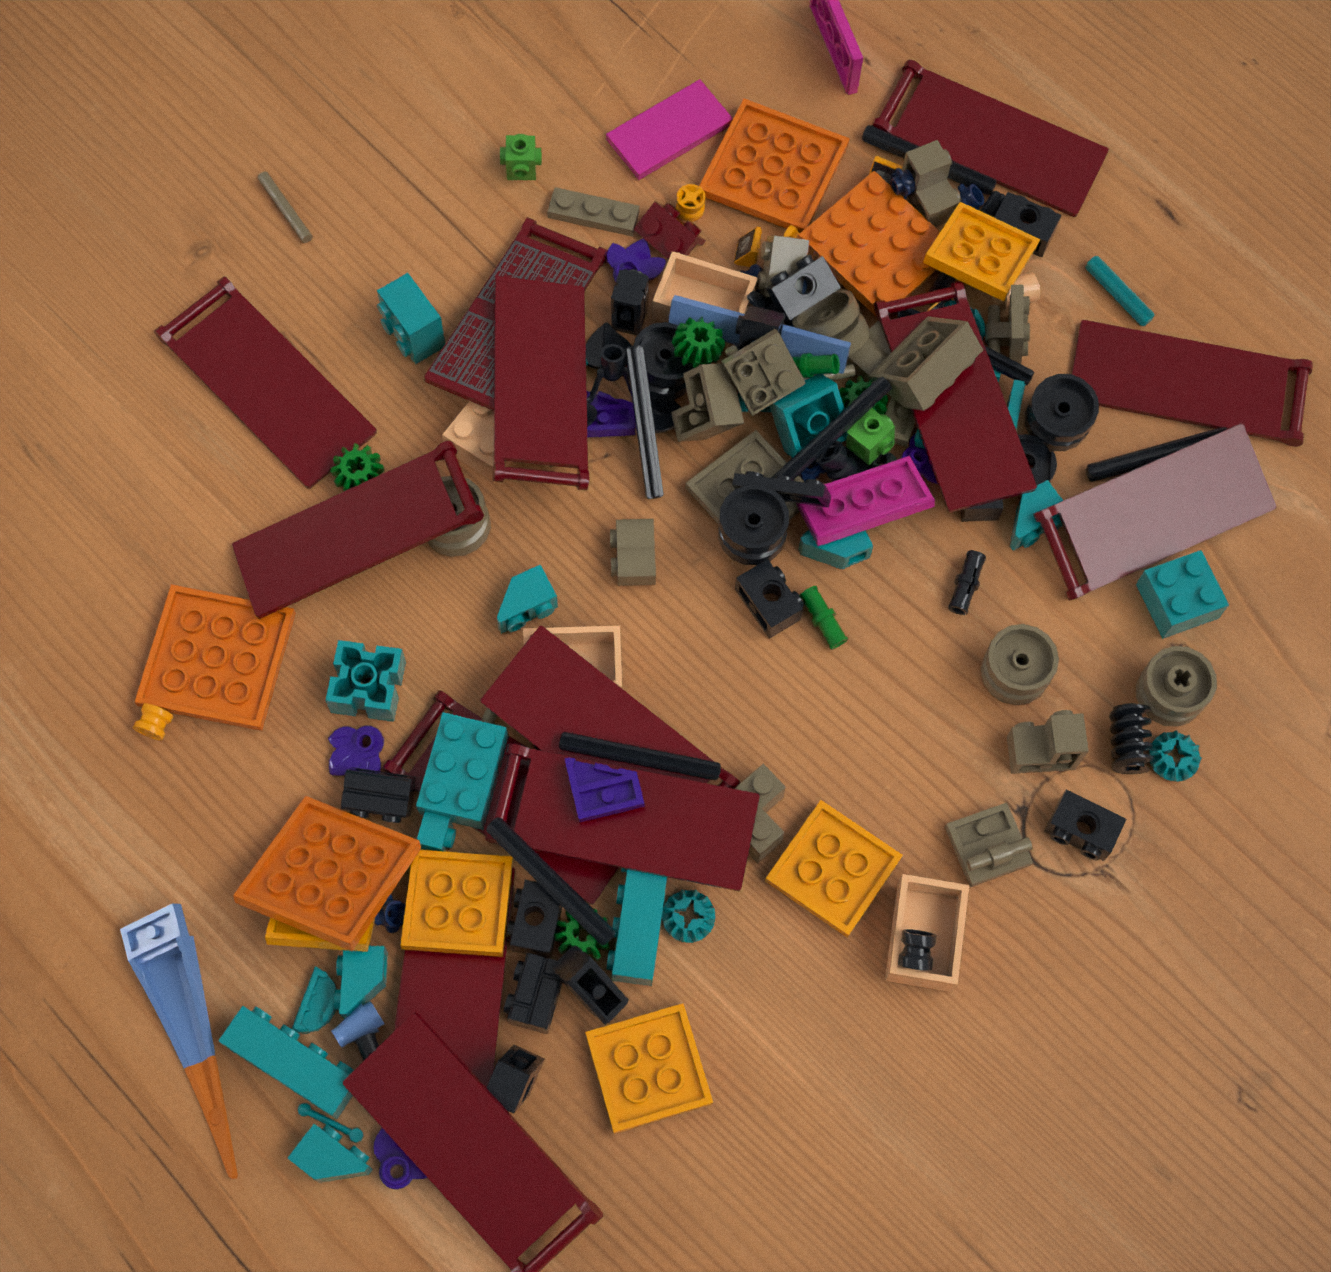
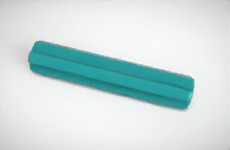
[1085,256,1155,326]

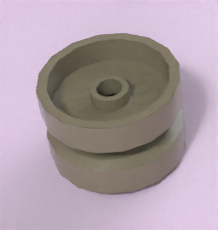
[792,289,870,356]
[428,476,491,557]
[981,624,1059,705]
[1136,646,1217,727]

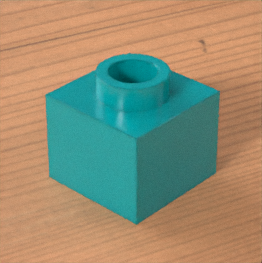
[417,812,456,852]

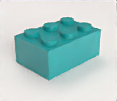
[416,712,509,830]

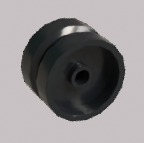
[633,322,694,402]
[1025,374,1099,451]
[718,485,789,565]

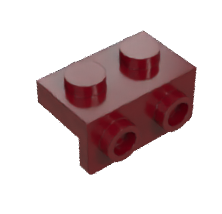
[633,201,706,260]

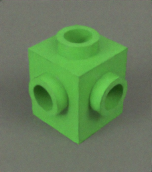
[500,134,542,180]
[846,408,895,465]

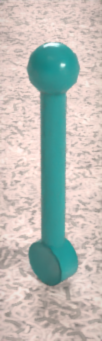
[297,1103,364,1143]

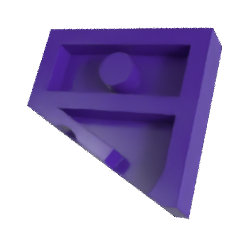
[587,391,635,438]
[564,757,645,822]

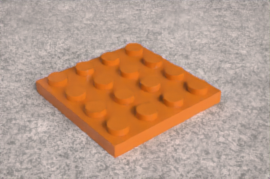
[699,98,850,233]
[797,171,940,316]
[135,584,296,731]
[233,796,421,951]

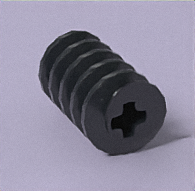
[1109,703,1154,774]

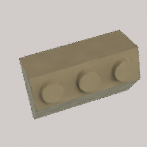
[869,316,983,411]

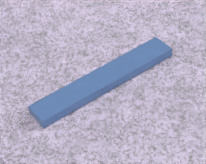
[668,295,851,374]

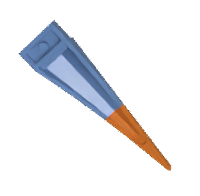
[120,903,238,1179]

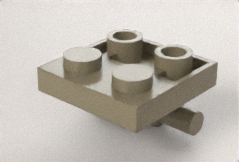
[985,285,1030,364]
[721,329,806,416]
[945,802,1033,887]

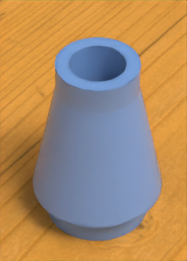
[331,1001,385,1047]

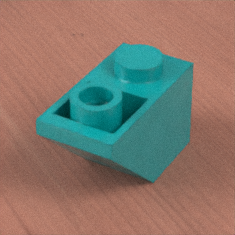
[1010,480,1063,551]
[798,530,873,570]
[497,564,558,634]
[334,946,388,1019]
[287,1124,373,1183]

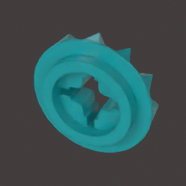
[1149,730,1202,782]
[662,889,715,943]

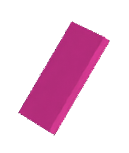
[809,0,863,95]
[606,79,733,180]
[796,456,935,546]

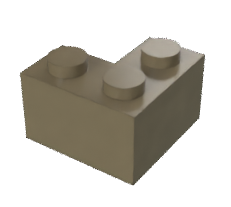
[902,140,961,227]
[671,363,744,442]
[1007,710,1089,774]
[735,763,786,863]

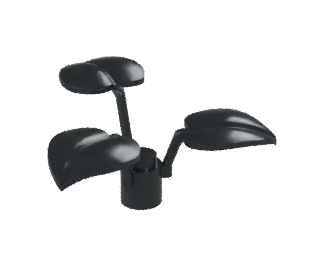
[586,322,682,433]

